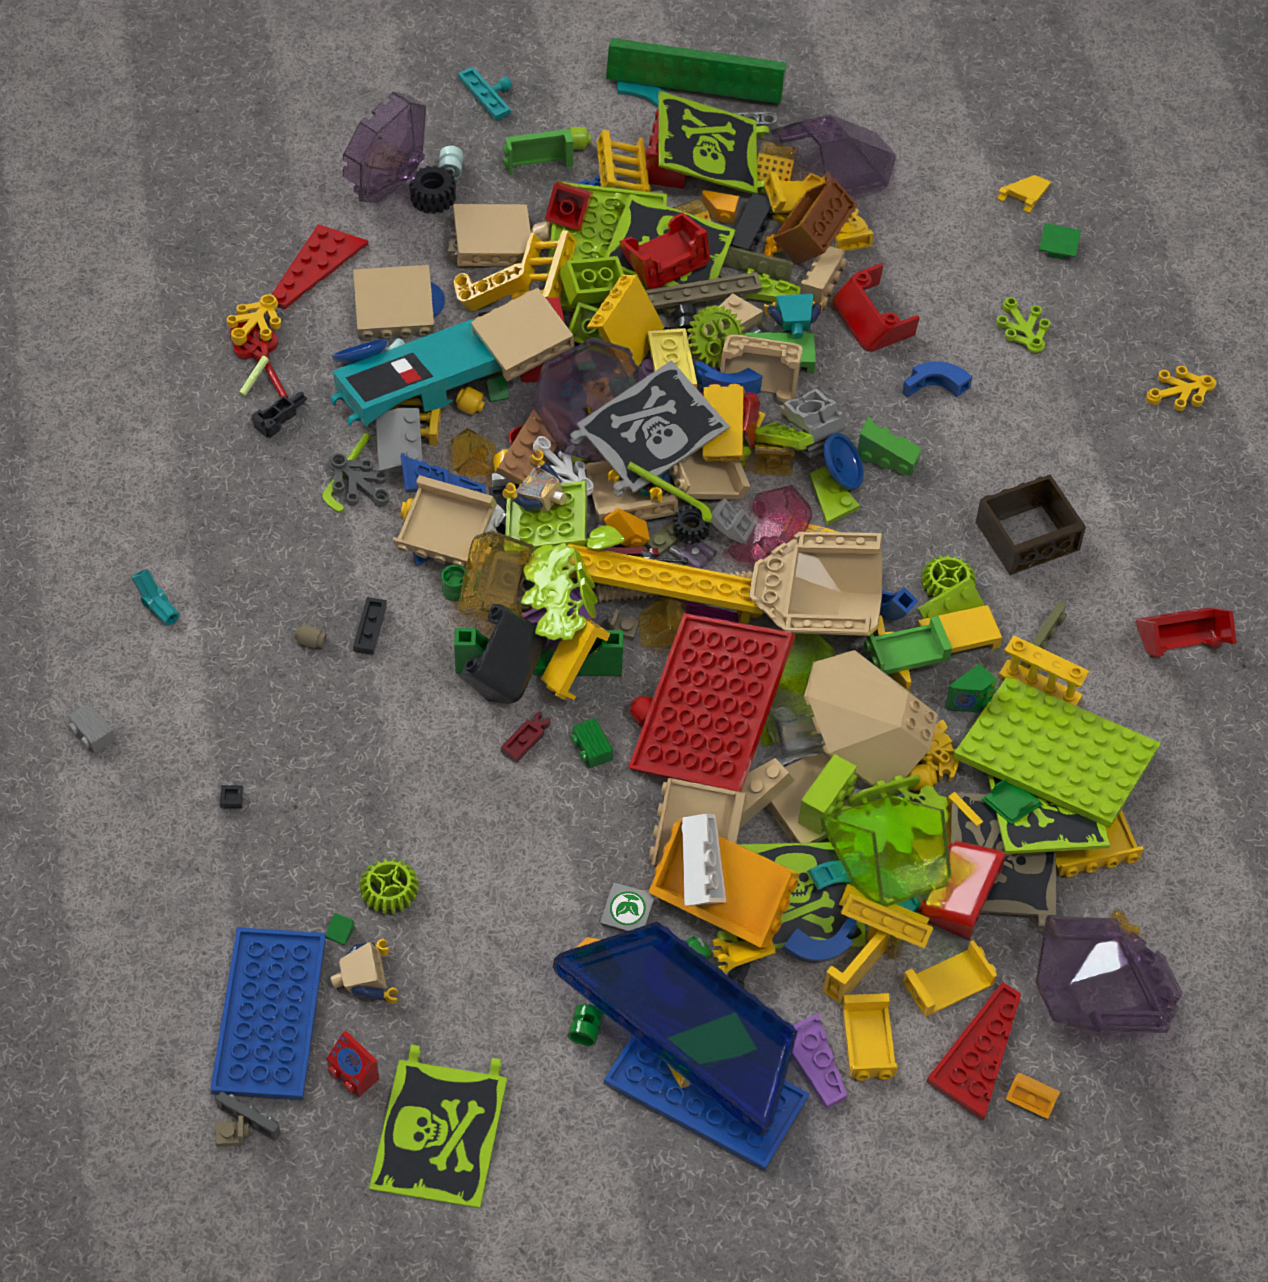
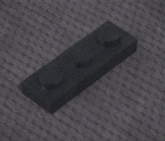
[353,597,387,655]

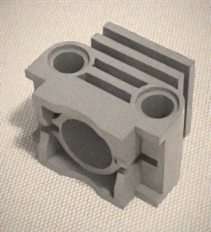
[779,389,845,458]

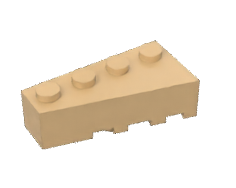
[800,246,847,309]
[688,293,763,361]
[740,758,795,829]

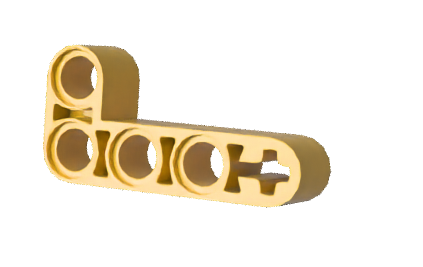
[454,264,531,312]

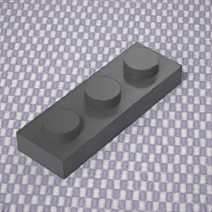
[216,1092,281,1141]

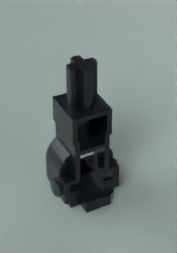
[251,391,307,438]

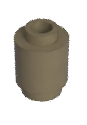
[294,624,327,649]

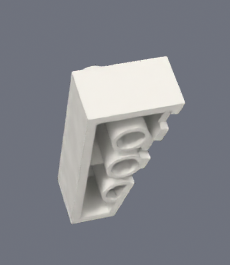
[681,814,726,906]

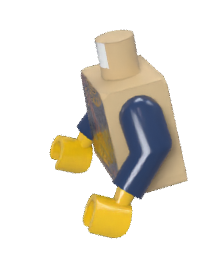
[502,449,567,512]
[331,939,398,1004]

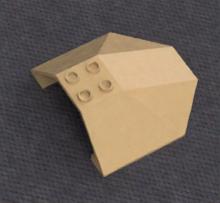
[749,532,882,636]
[804,650,938,787]

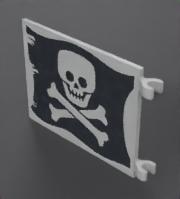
[570,360,730,497]

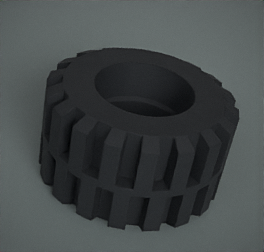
[409,165,456,214]

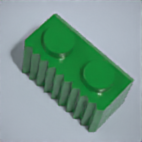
[570,718,613,768]

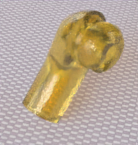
[1111,910,1140,937]

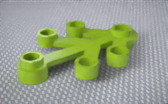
[996,297,1050,353]

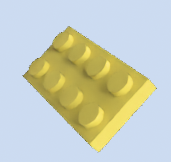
[647,328,697,389]

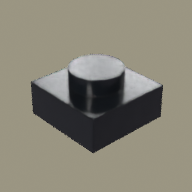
[220,785,244,808]

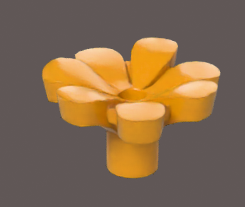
[764,234,782,257]

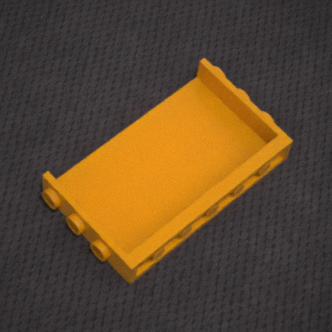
[648,820,799,948]

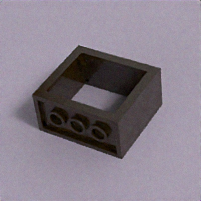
[975,474,1086,575]

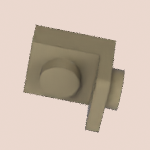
[607,609,639,641]
[216,1115,249,1147]

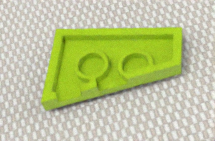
[810,466,860,525]
[917,577,985,619]

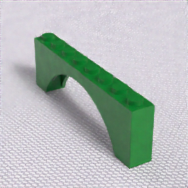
[454,628,623,676]

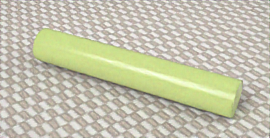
[239,356,269,396]

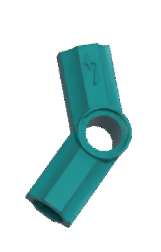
[131,569,180,626]

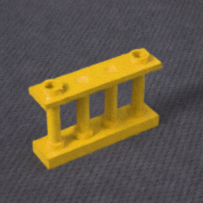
[597,129,651,192]
[511,231,577,300]
[392,397,442,446]
[998,635,1090,706]
[839,884,933,949]

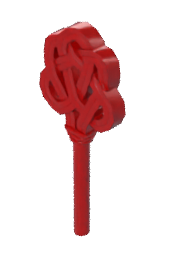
[230,321,289,398]

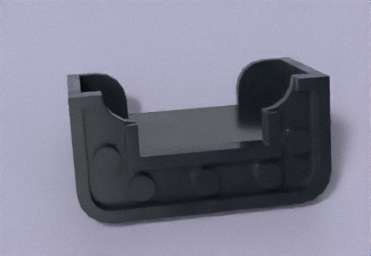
[460,604,548,703]

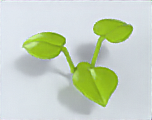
[531,526,625,560]

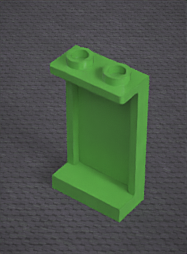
[503,129,573,175]
[745,333,816,373]
[864,616,952,674]

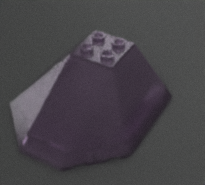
[771,114,897,196]
[1035,916,1182,1033]

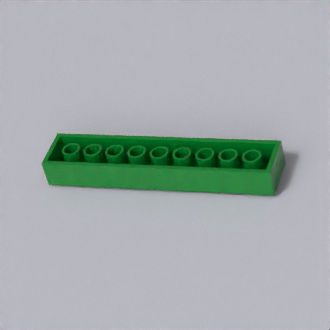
[606,38,787,104]

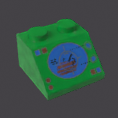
[945,663,997,713]

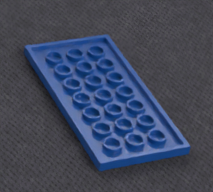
[210,927,326,1100]
[604,1009,810,1171]

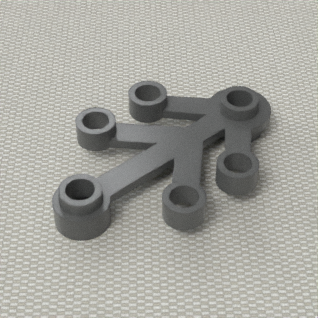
[328,453,389,506]

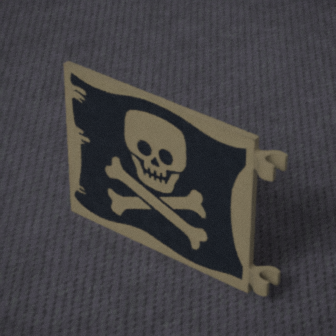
[951,792,1056,933]

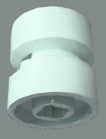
[438,146,463,180]

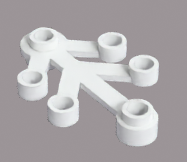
[533,436,593,496]

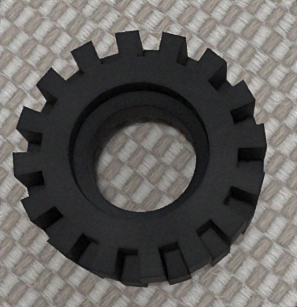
[673,506,710,544]

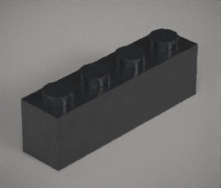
[730,193,775,252]

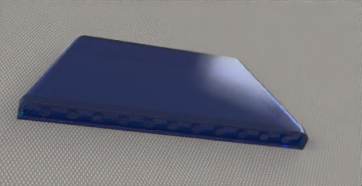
[553,921,798,1137]

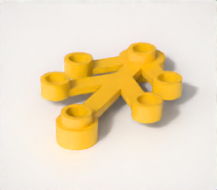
[227,294,281,345]
[1146,366,1216,411]

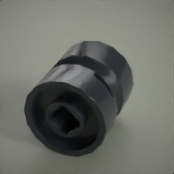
[673,304,698,337]

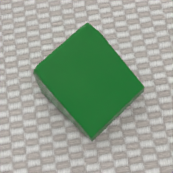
[486,376,509,402]
[326,913,355,946]

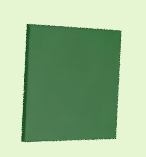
[1039,223,1081,259]
[981,779,1043,825]

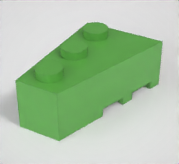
[858,417,922,476]

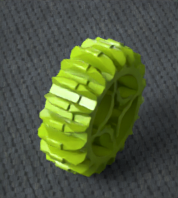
[921,554,976,598]
[359,857,419,915]

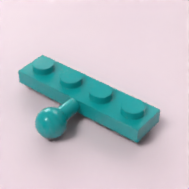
[458,67,512,121]

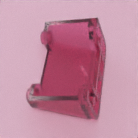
[728,485,813,563]

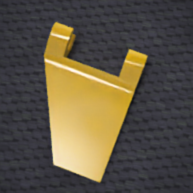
[997,175,1051,213]
[712,938,776,973]

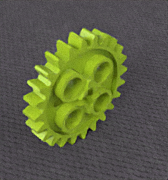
[687,305,746,368]

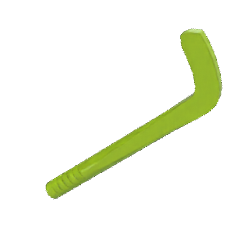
[322,433,371,513]
[627,461,712,522]

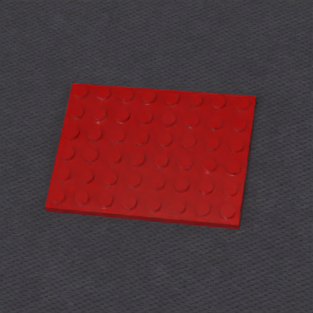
[628,613,796,792]

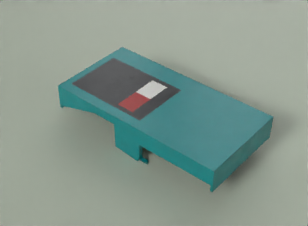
[330,319,502,427]

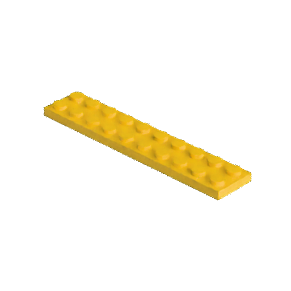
[562,544,763,615]

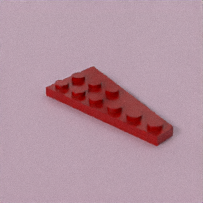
[271,224,369,309]
[927,982,1021,1121]

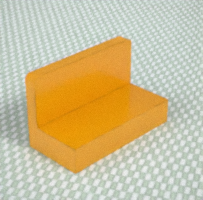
[1006,1073,1061,1119]

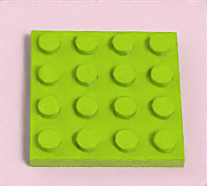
[505,481,587,555]

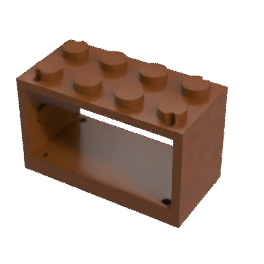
[773,178,858,265]

